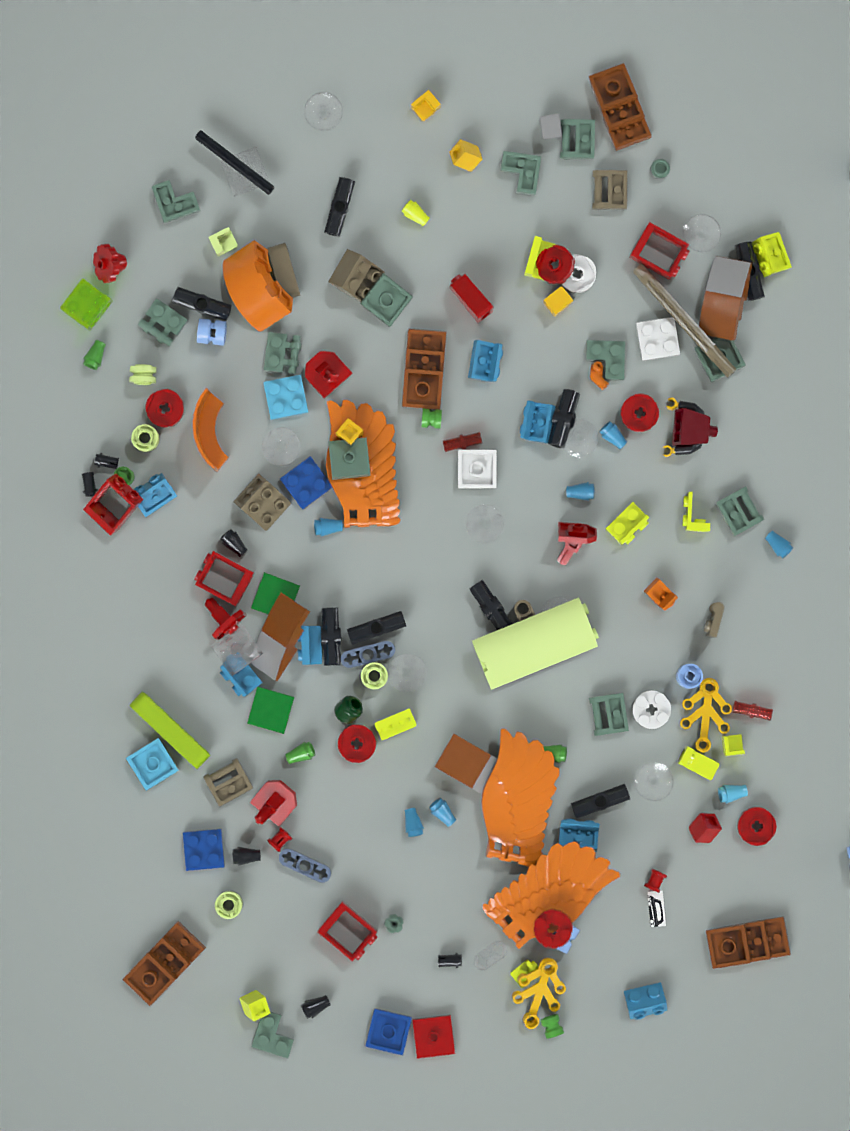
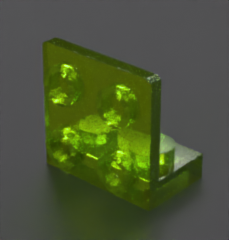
[60,279,113,331]

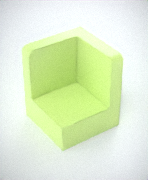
[208,227,238,257]

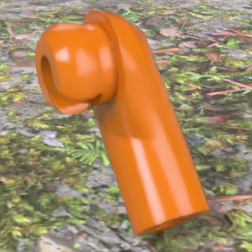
[590,361,609,390]

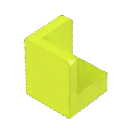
[722,734,745,756]
[239,990,270,1021]

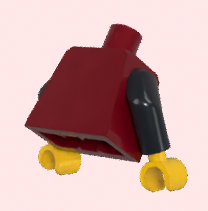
[663,397,718,457]

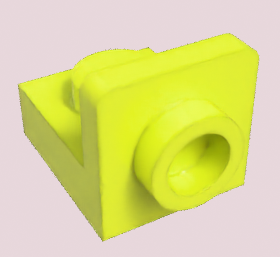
[510,959,538,988]

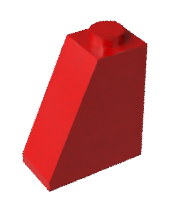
[450,274,494,323]

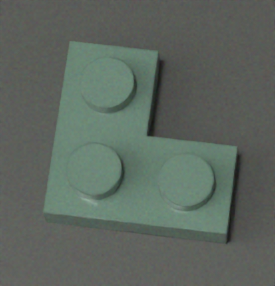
[501,151,541,195]
[151,180,200,223]
[586,340,625,380]
[251,1011,294,1059]

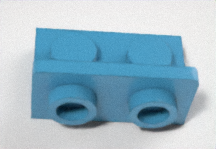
[134,473,177,517]
[220,653,263,697]

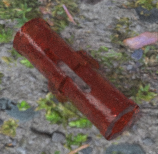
[442,432,482,452]
[732,701,773,721]

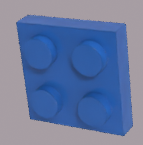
[280,456,332,510]
[183,829,225,871]
[365,1008,412,1056]

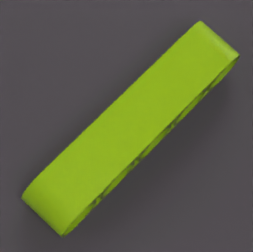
[129,691,211,769]

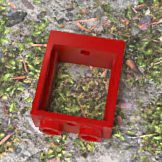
[629,222,690,280]
[83,473,144,536]
[194,551,255,607]
[317,901,378,962]

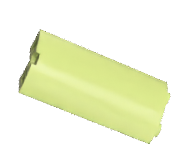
[472,598,599,690]

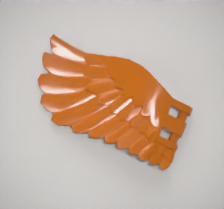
[481,728,559,867]
[483,842,620,949]

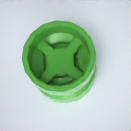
[421,408,442,429]
[114,466,134,485]
[540,1014,564,1039]

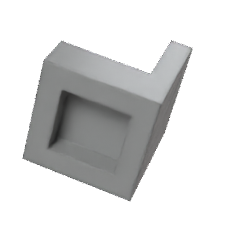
[539,114,562,140]

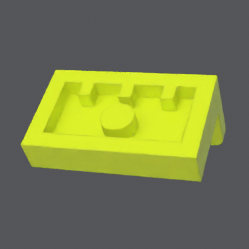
[751,232,792,278]
[606,502,650,545]
[374,708,417,740]

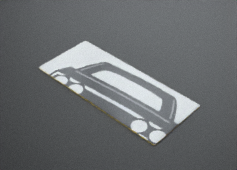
[647,891,666,927]

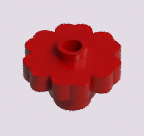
[93,244,127,283]

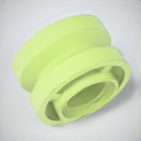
[129,364,157,385]
[131,424,159,452]
[361,662,388,689]
[215,891,243,919]

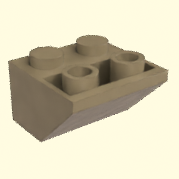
[328,249,384,302]

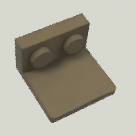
[233,473,291,531]

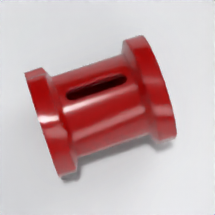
[267,827,293,852]
[644,868,667,893]

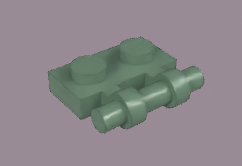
[138,298,188,346]
[263,332,302,374]

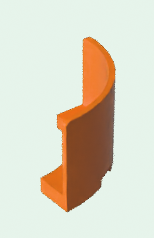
[223,240,293,332]
[193,388,229,472]

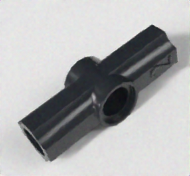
[324,177,355,237]
[735,241,765,301]
[172,287,232,321]
[548,389,580,449]
[469,579,513,630]
[321,607,341,666]
[347,611,407,645]
[570,783,630,819]

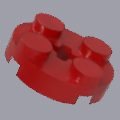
[536,245,575,284]
[145,389,184,428]
[620,394,659,432]
[338,724,376,763]
[737,807,777,846]
[534,909,573,949]

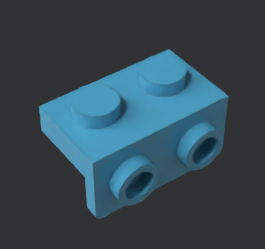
[468,340,503,382]
[520,400,556,444]
[298,626,322,665]
[559,818,600,852]
[624,982,667,1020]

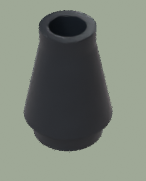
[220,529,248,557]
[232,847,261,866]
[301,995,331,1019]

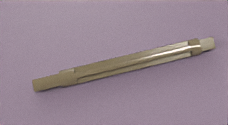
[633,263,736,378]

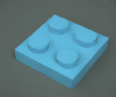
[263,375,309,420]
[126,738,179,791]

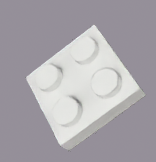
[636,317,680,361]
[458,450,497,489]

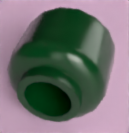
[334,696,363,724]

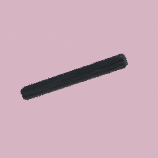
[195,130,274,195]

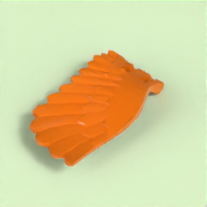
[326,400,401,528]

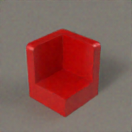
[689,813,722,843]

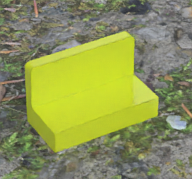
[524,236,556,281]

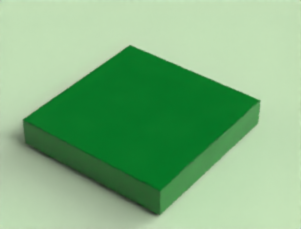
[251,572,300,615]
[247,687,295,734]

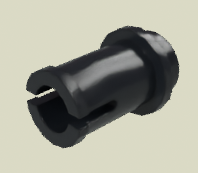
[94,453,119,470]
[82,472,98,497]
[438,953,462,968]

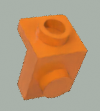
[644,578,678,611]

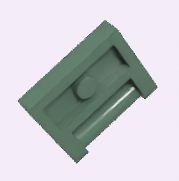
[560,119,595,159]
[716,486,764,536]
[589,693,629,736]

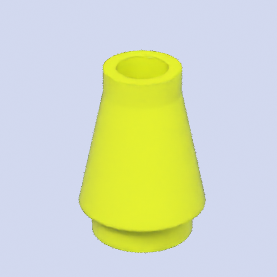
[401,199,430,226]

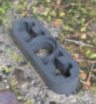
[341,641,395,668]
[279,848,331,883]

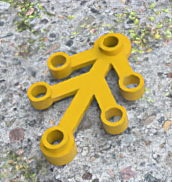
[680,678,732,753]
[512,958,566,1029]

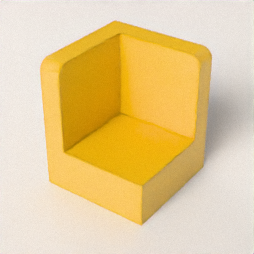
[411,90,441,122]
[449,139,482,171]
[543,286,574,317]
[336,418,364,446]

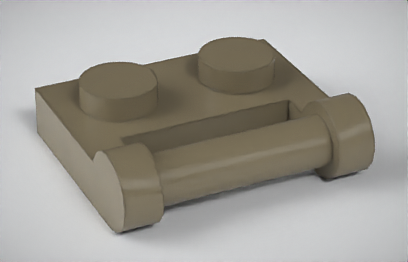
[592,170,627,210]
[704,602,724,638]
[203,758,253,807]

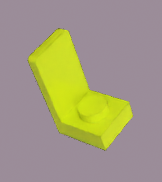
[682,492,710,532]
[677,746,720,780]

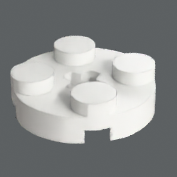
[561,254,596,293]
[632,690,671,729]

